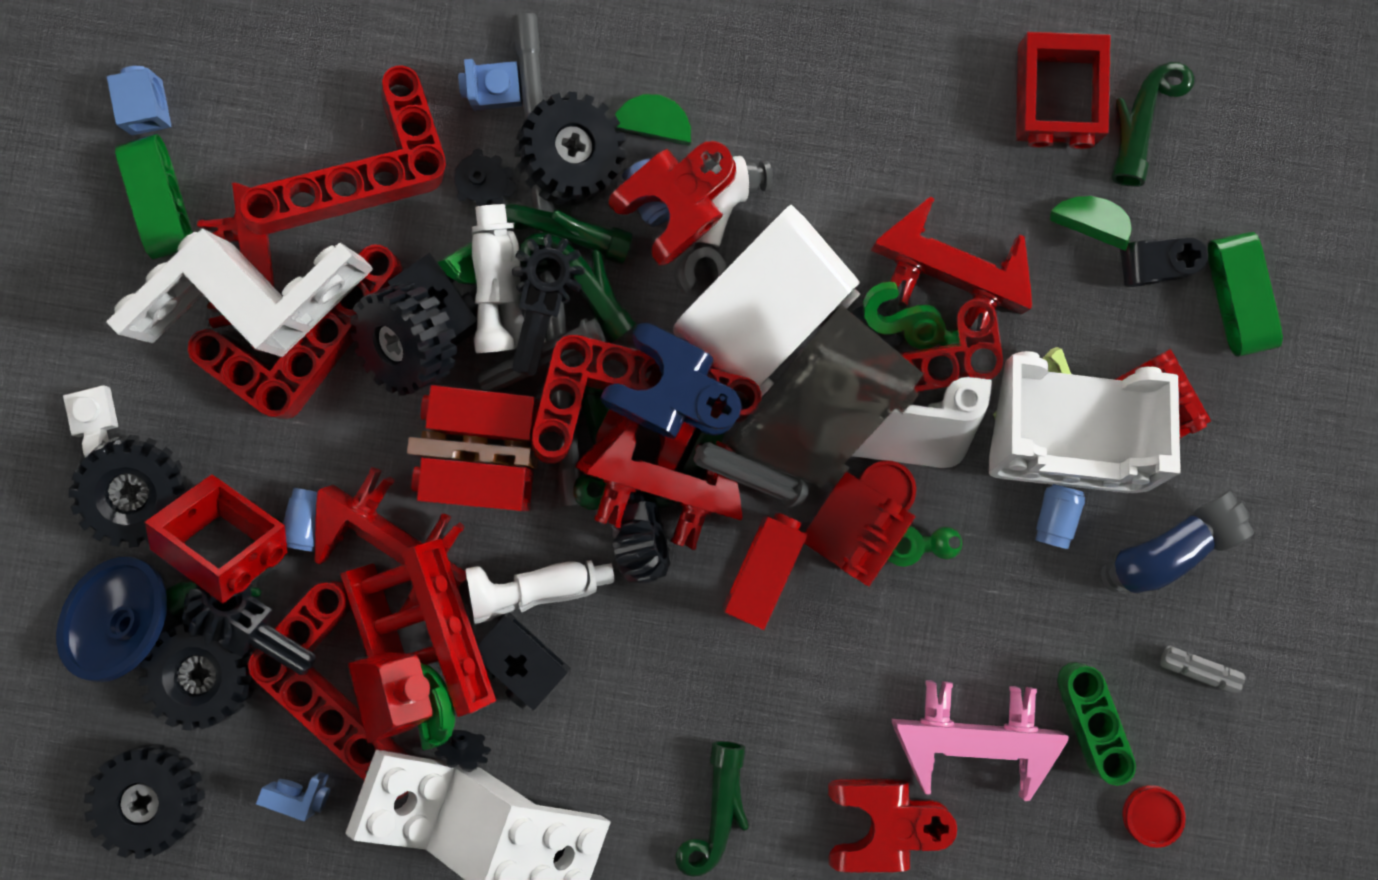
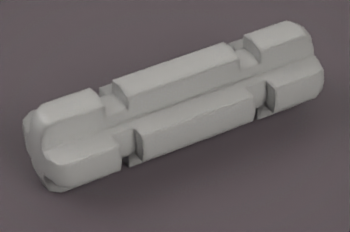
[1160,646,1245,694]

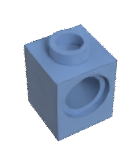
[107,66,172,136]

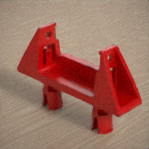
[197,182,301,353]
[870,197,1032,329]
[575,417,743,550]
[315,467,467,611]

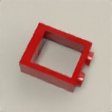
[1016,32,1111,149]
[420,385,540,444]
[412,457,534,511]
[145,474,288,604]
[722,512,807,630]

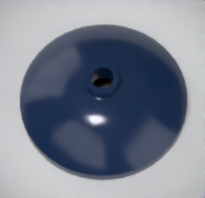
[56,557,167,682]

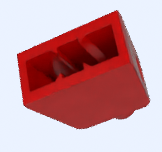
[348,652,432,743]

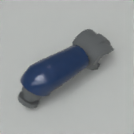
[1101,490,1254,594]

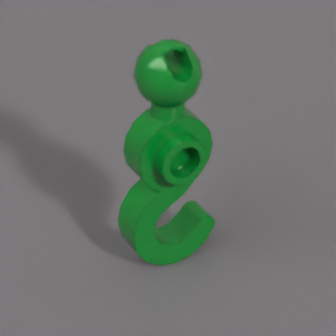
[863,282,960,360]
[888,526,963,567]

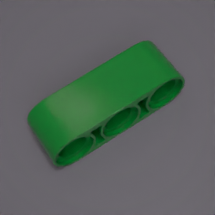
[115,134,193,260]
[1207,232,1283,357]
[1057,662,1136,786]

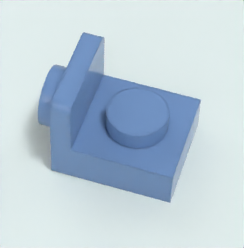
[458,59,522,111]
[256,772,330,821]

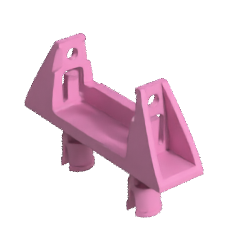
[892,680,1068,801]

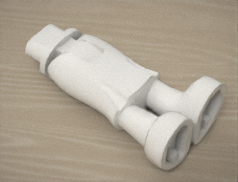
[472,204,546,353]
[465,560,614,624]

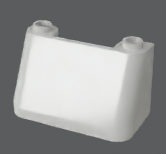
[673,205,861,403]
[989,351,1180,493]
[801,357,992,468]

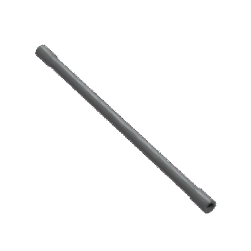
[512,13,583,507]

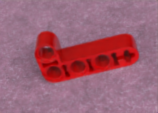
[849,298,1003,399]

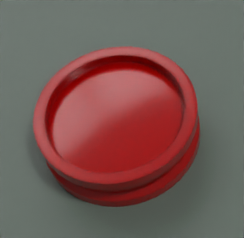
[859,460,916,511]
[1122,785,1186,848]

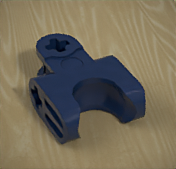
[600,323,741,439]

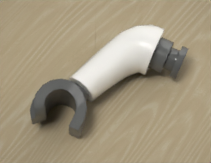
[674,156,773,293]

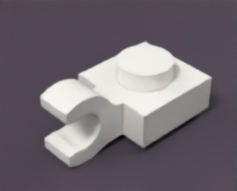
[63,385,119,457]

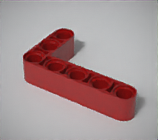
[240,65,446,235]
[187,244,402,419]
[532,335,762,464]
[248,581,409,800]

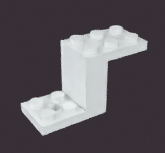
[106,229,373,357]
[345,750,611,880]

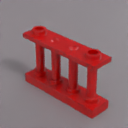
[340,538,496,717]

